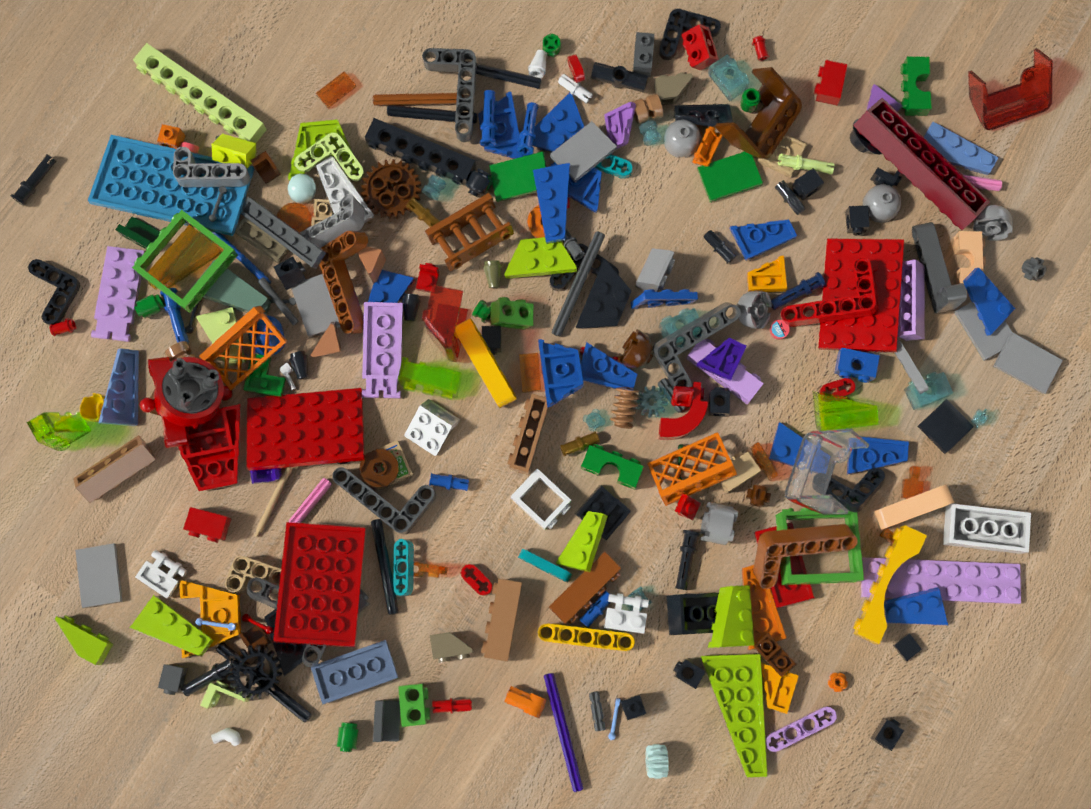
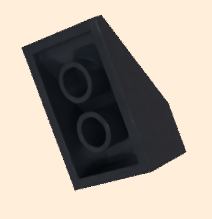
[666,593,719,636]

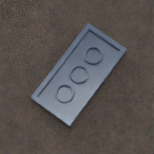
[311,640,399,705]

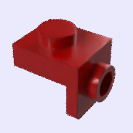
[675,493,701,521]

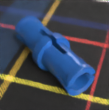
[429,473,469,491]
[579,590,611,628]

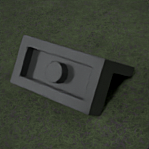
[373,700,401,742]

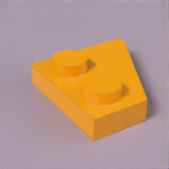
[747,255,787,292]
[761,663,799,714]

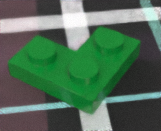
[243,354,286,397]

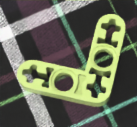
[294,133,364,181]

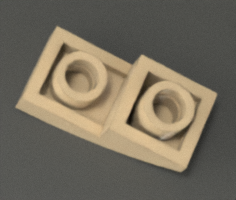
[311,199,333,226]

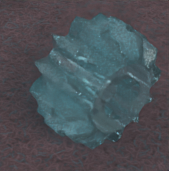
[635,385,668,418]

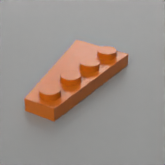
[742,565,786,650]

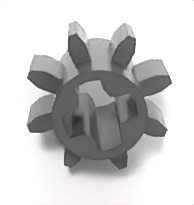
[1022,257,1046,281]

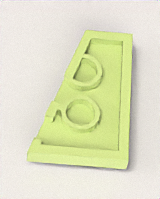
[196,307,246,366]

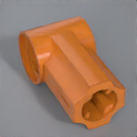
[504,686,547,718]

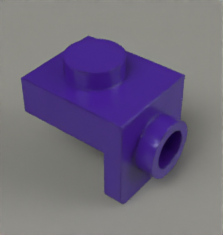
[250,468,281,484]

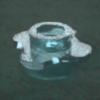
[971,408,989,429]
[583,409,605,432]

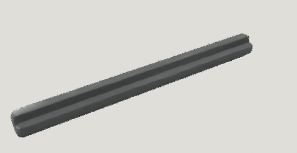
[552,231,605,337]

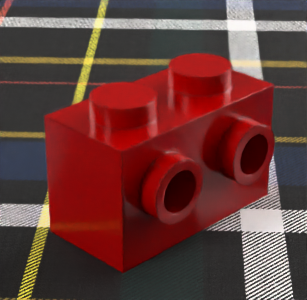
[682,24,719,71]
[814,60,848,105]
[183,507,232,543]

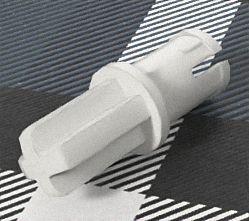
[558,74,593,104]

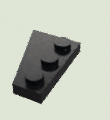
[674,104,733,127]
[264,609,315,677]

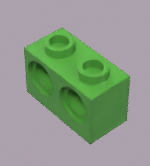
[491,297,533,330]
[398,684,430,727]

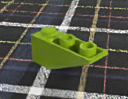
[55,615,113,665]

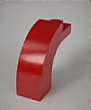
[659,382,708,440]

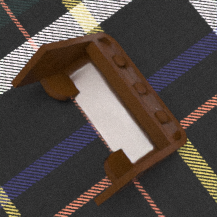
[714,67,802,159]

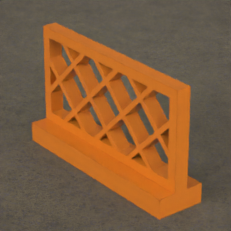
[199,306,288,390]
[647,432,737,506]

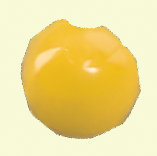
[80,393,105,422]

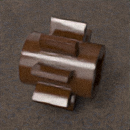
[746,485,771,507]

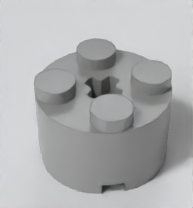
[700,502,738,545]

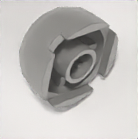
[664,120,701,158]
[862,184,902,223]
[973,205,1013,241]
[736,290,772,329]

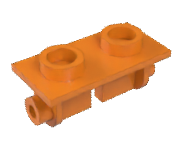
[692,126,723,166]

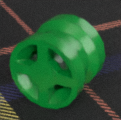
[542,34,561,57]
[472,300,491,323]

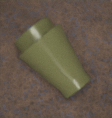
[483,260,502,288]

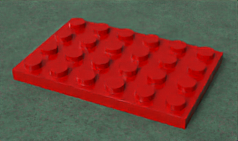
[818,238,905,352]
[247,388,365,471]
[273,522,366,647]

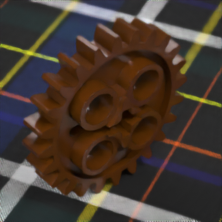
[361,159,422,219]

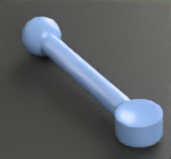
[195,618,236,631]
[608,698,620,740]

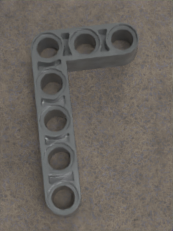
[422,48,477,142]
[912,222,967,313]
[653,302,740,388]
[332,467,436,534]
[247,577,327,667]

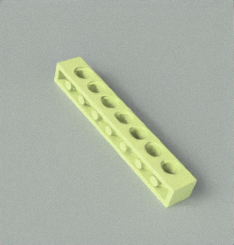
[133,43,267,143]

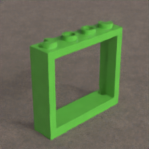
[132,210,238,313]
[776,507,864,585]

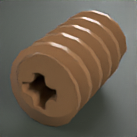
[610,387,640,429]

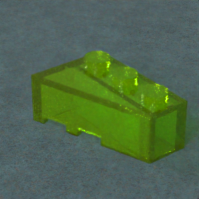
[812,391,879,432]
[27,412,91,451]

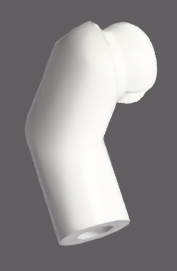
[211,728,242,746]

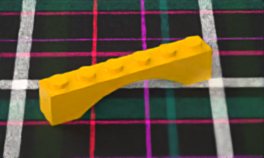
[853,525,927,644]

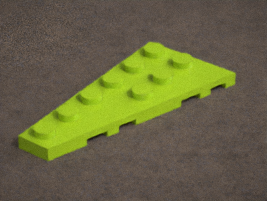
[700,654,767,777]

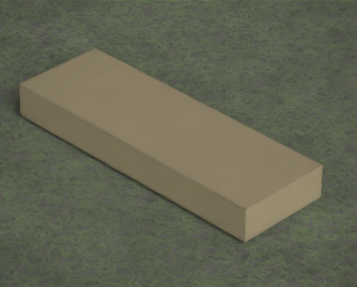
[234,217,290,264]

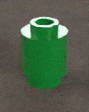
[740,88,761,113]
[135,294,165,318]
[336,722,359,752]

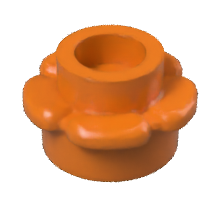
[828,672,848,692]

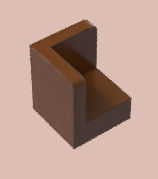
[250,151,281,184]
[239,625,272,650]

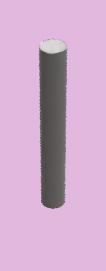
[258,277,299,326]

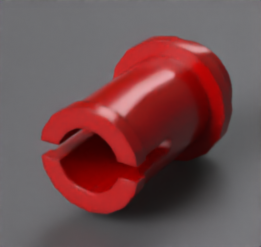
[752,36,769,61]
[49,318,76,336]

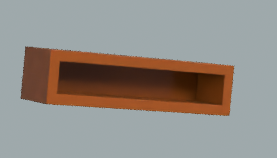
[549,552,621,624]

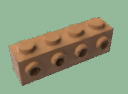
[507,394,549,476]
[73,435,155,503]
[481,578,522,662]

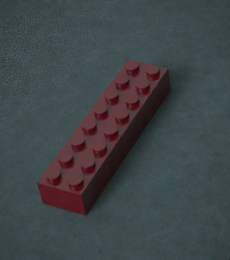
[853,98,990,230]

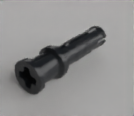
[10,154,57,206]
[675,530,700,591]
[181,655,236,697]

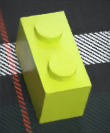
[212,133,256,169]

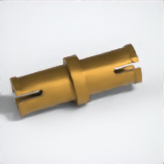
[406,197,440,227]
[560,431,600,457]

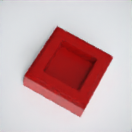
[671,386,694,407]

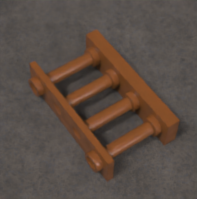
[425,193,514,272]

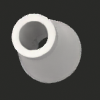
[528,50,547,78]

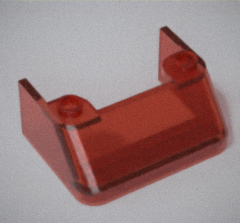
[968,48,1053,130]
[422,285,468,363]

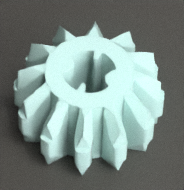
[645,744,669,779]

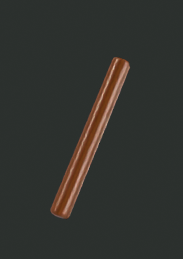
[373,93,464,106]

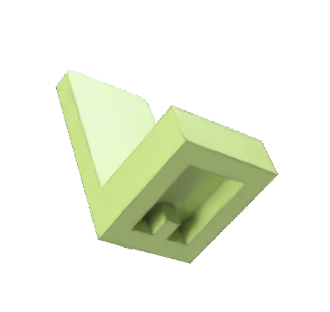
[200,681,249,709]

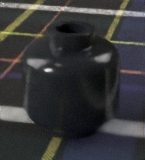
[466,168,493,197]

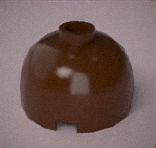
[618,329,654,368]

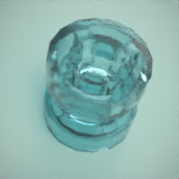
[639,120,662,146]
[422,174,447,200]

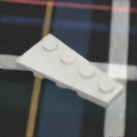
[316,156,374,223]

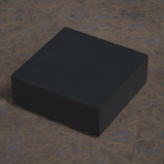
[893,633,922,661]

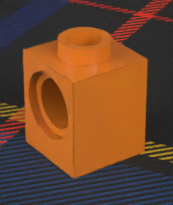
[157,124,186,149]

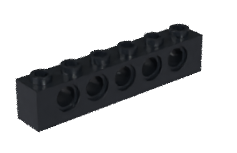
[365,118,476,185]

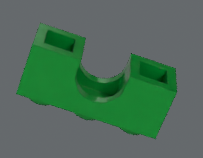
[900,56,932,116]
[581,444,644,490]

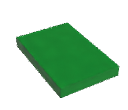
[489,152,547,202]
[697,152,763,202]

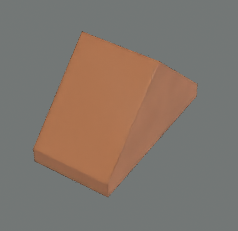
[357,247,386,284]
[311,321,341,357]

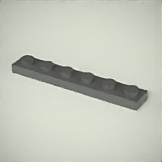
[240,197,326,269]

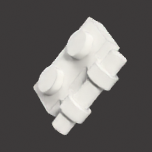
[135,550,188,599]
[604,593,649,634]

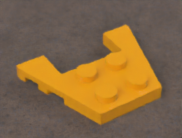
[180,581,241,658]

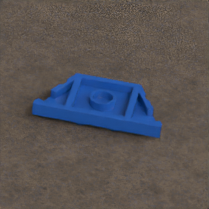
[478,92,523,159]
[533,92,584,153]
[550,162,602,213]
[538,339,584,408]

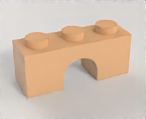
[954,231,986,291]

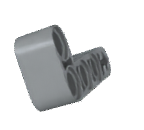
[173,147,250,187]
[300,194,365,248]

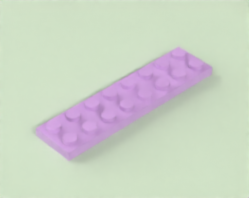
[861,557,1021,604]

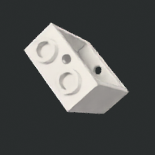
[510,469,571,530]

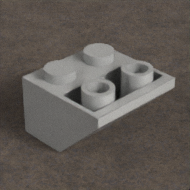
[636,248,676,292]

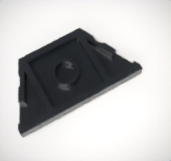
[575,260,632,329]

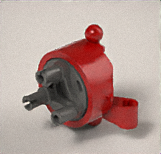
[140,357,233,448]

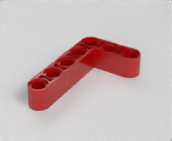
[781,257,877,327]

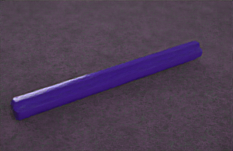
[544,673,583,792]

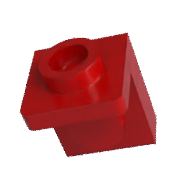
[416,263,440,294]

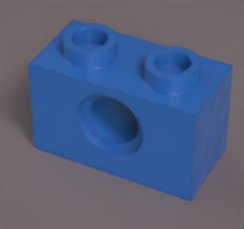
[834,348,880,383]

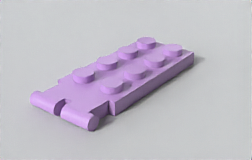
[91,246,145,342]
[362,302,403,398]

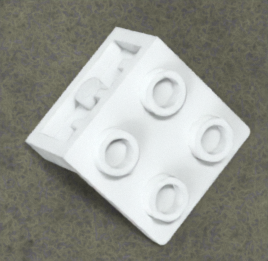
[404,399,460,456]

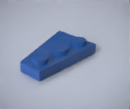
[729,219,797,261]
[581,342,637,389]

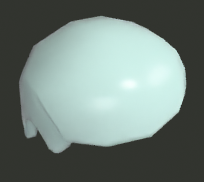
[288,173,316,204]

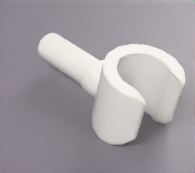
[280,363,296,390]

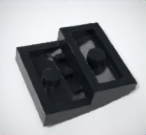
[917,399,974,454]
[575,485,631,541]

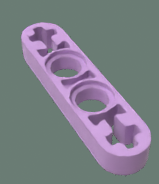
[765,706,837,752]

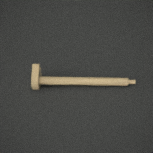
[254,466,299,537]

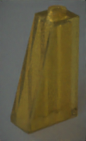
[148,224,222,290]

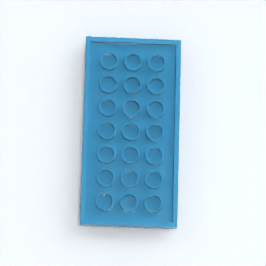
[88,135,254,236]

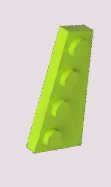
[130,595,214,657]

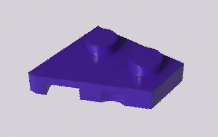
[696,338,747,381]

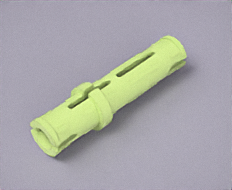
[778,154,834,175]

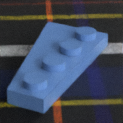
[924,122,998,175]
[98,348,139,426]

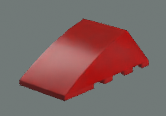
[178,404,241,491]

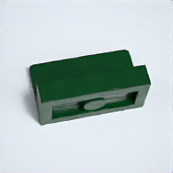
[115,216,160,249]

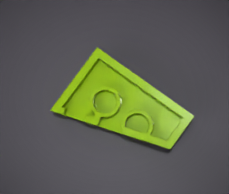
[556,511,608,572]

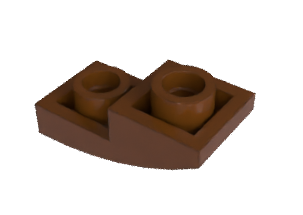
[753,633,797,678]

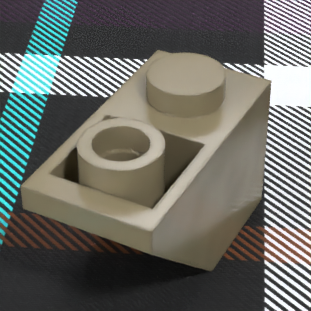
[654,72,693,105]
[430,632,474,663]

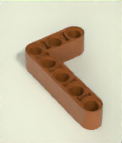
[319,231,368,334]
[753,524,858,589]

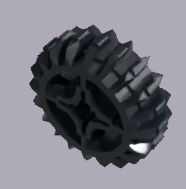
[227,644,282,700]

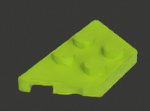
[505,237,577,279]

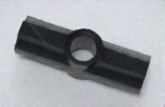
[591,62,648,93]

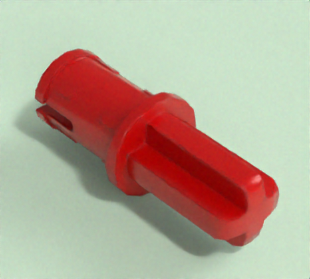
[432,698,472,714]

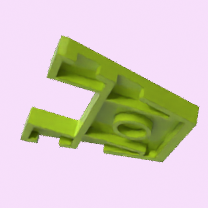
[288,119,360,181]

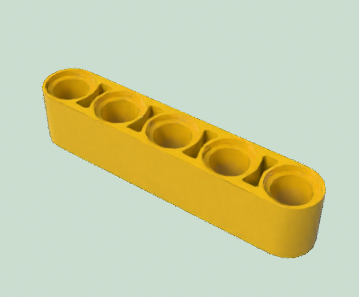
[454,318,517,408]
[538,624,634,651]

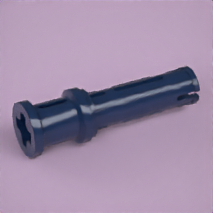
[771,272,826,310]

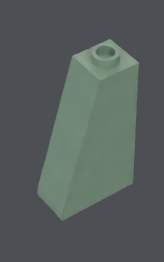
[194,259,271,314]

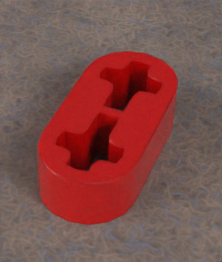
[567,54,585,83]
[819,378,855,402]
[461,564,493,596]

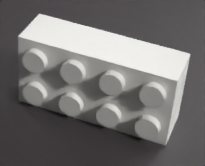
[943,504,1031,554]

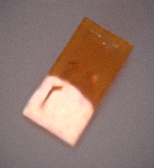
[316,71,356,109]
[519,353,541,393]
[750,442,778,481]

